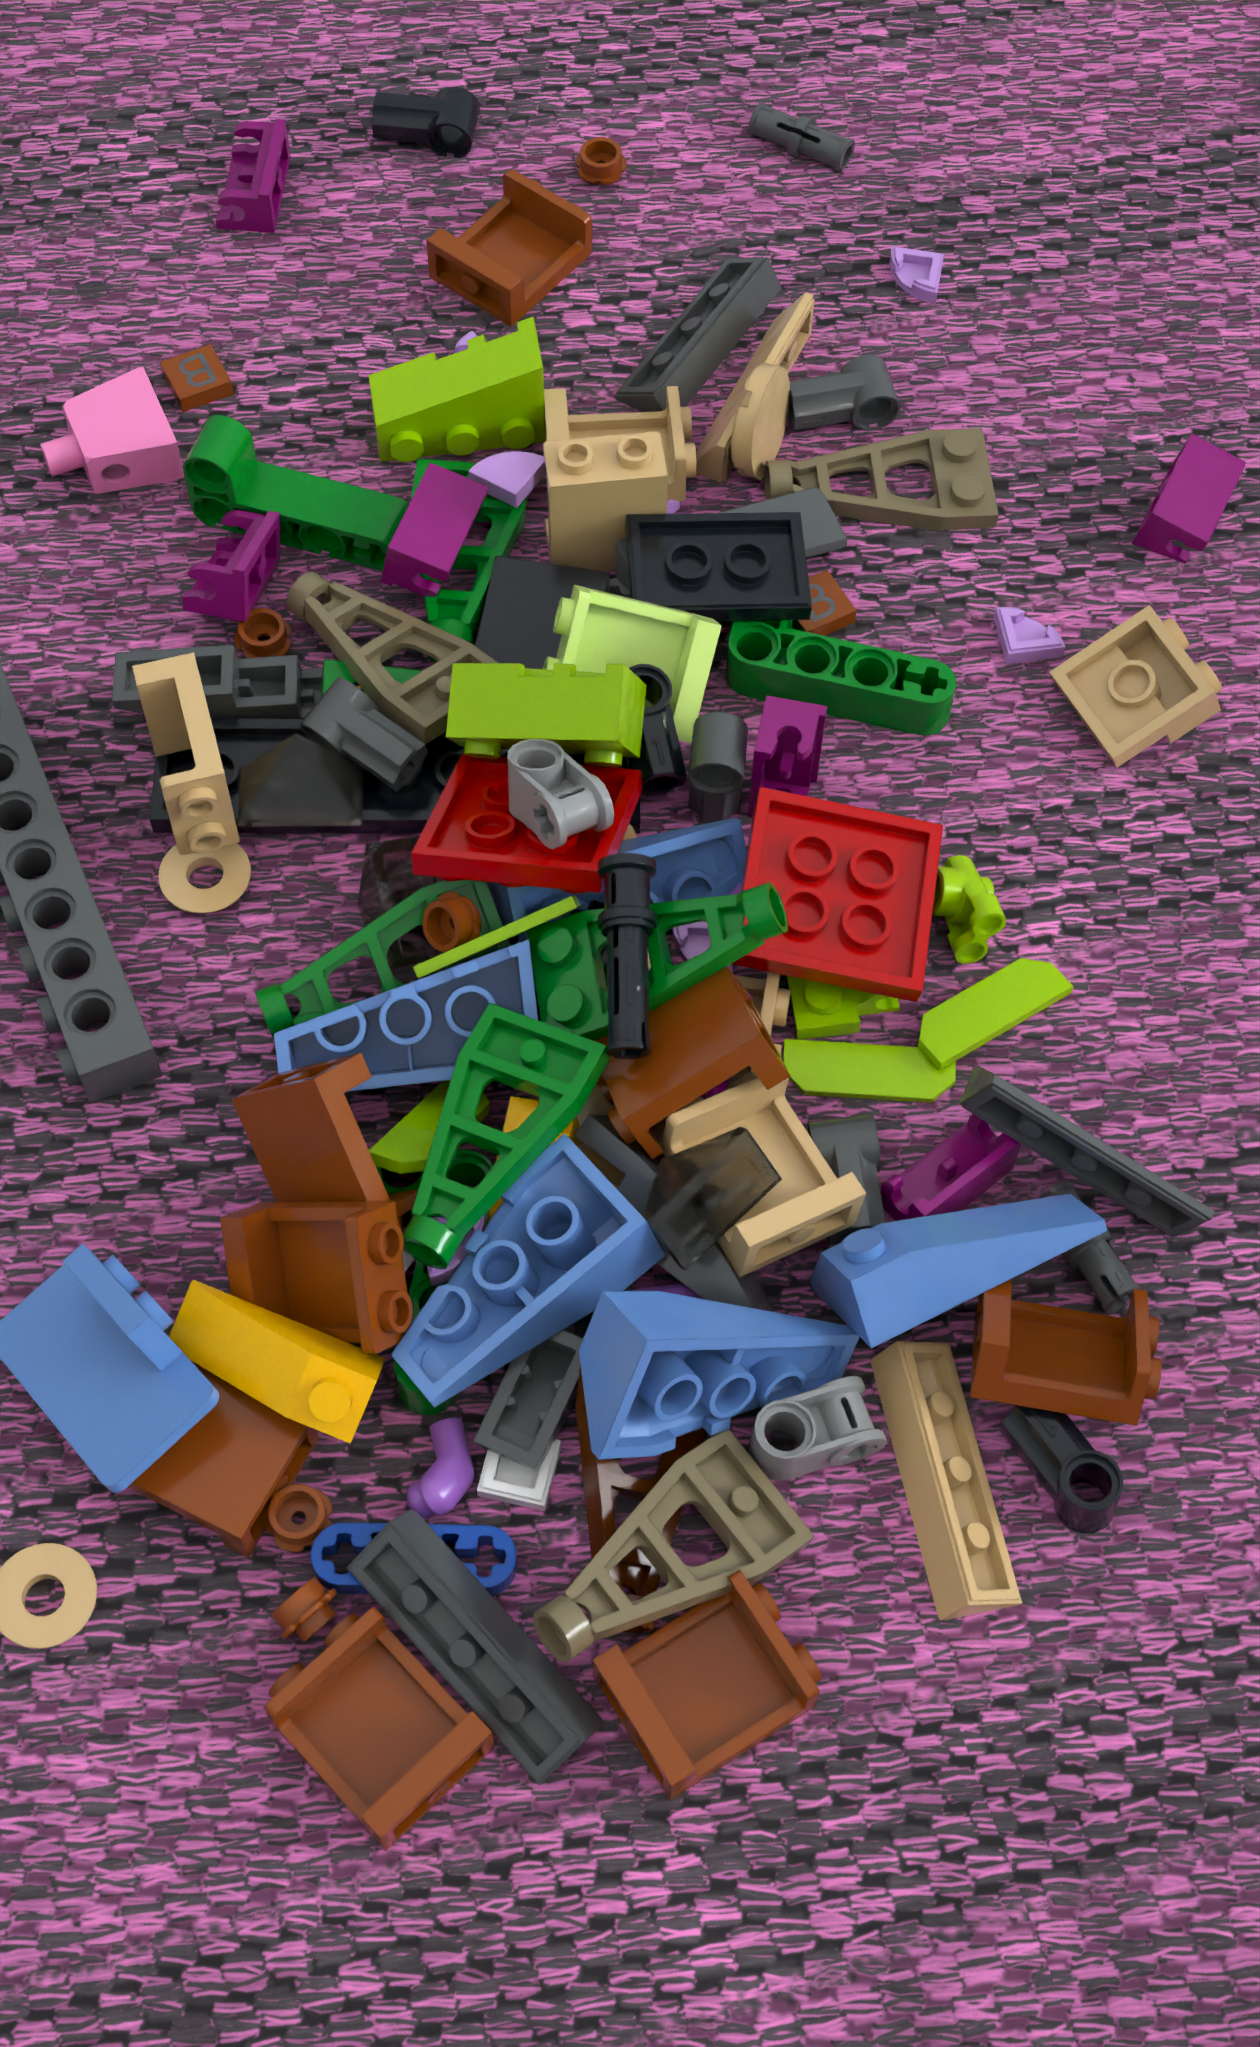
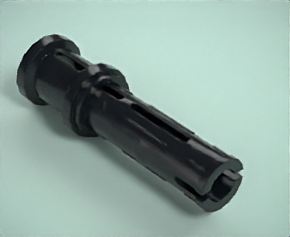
[597,853,657,1059]

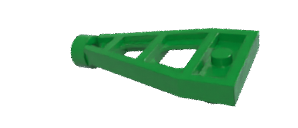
[410,459,528,663]
[255,879,510,1039]
[527,882,788,1041]
[403,1003,610,1269]

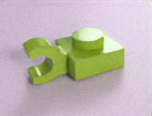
[786,976,900,1040]

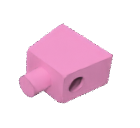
[40,367,184,494]

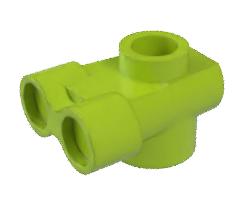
[932,855,1006,964]

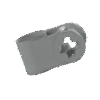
[507,739,614,849]
[747,1376,887,1481]

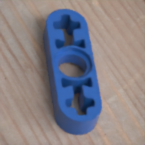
[311,1523,517,1595]

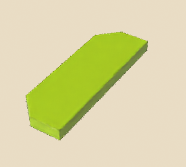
[413,895,581,979]
[918,958,1073,1071]
[783,1039,956,1103]
[369,1080,490,1174]

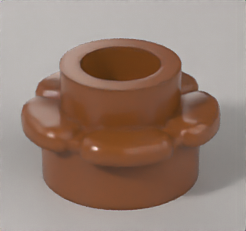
[575,137,627,185]
[234,608,292,658]
[422,891,481,952]
[263,1484,333,1553]
[271,1576,337,1642]

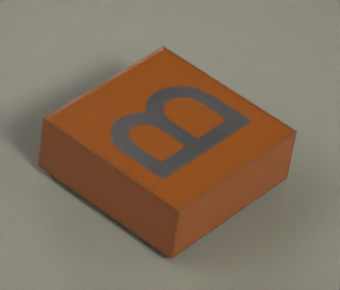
[160,344,234,412]
[792,570,857,636]

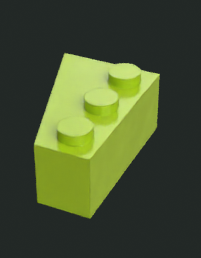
[368,316,545,462]
[446,663,646,767]

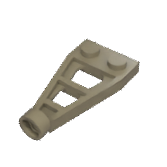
[764,428,999,531]
[286,571,498,745]
[533,1429,815,1662]

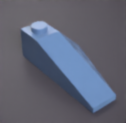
[488,818,747,1005]
[391,1133,665,1408]
[810,1194,1107,1348]
[579,1291,859,1460]

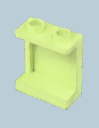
[543,585,722,743]

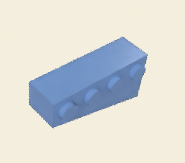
[274,939,538,1092]

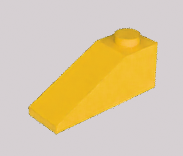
[169,1279,385,1444]

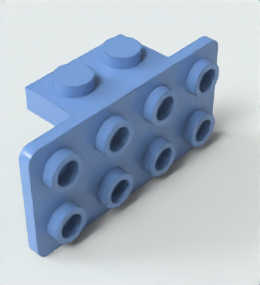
[0,1243,219,1493]

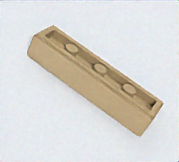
[696,292,815,483]
[871,1341,1022,1620]

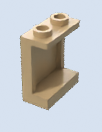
[544,386,696,502]
[543,431,668,571]
[132,652,240,855]
[661,1072,867,1278]

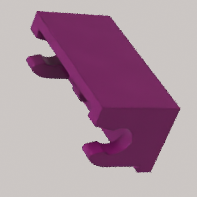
[216,119,291,233]
[1132,433,1246,564]
[381,462,489,597]
[182,510,280,622]
[748,695,827,818]
[880,1114,1021,1221]

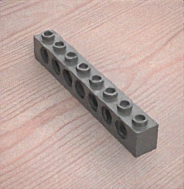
[0,662,163,1103]

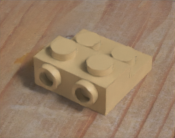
[1050,605,1223,768]

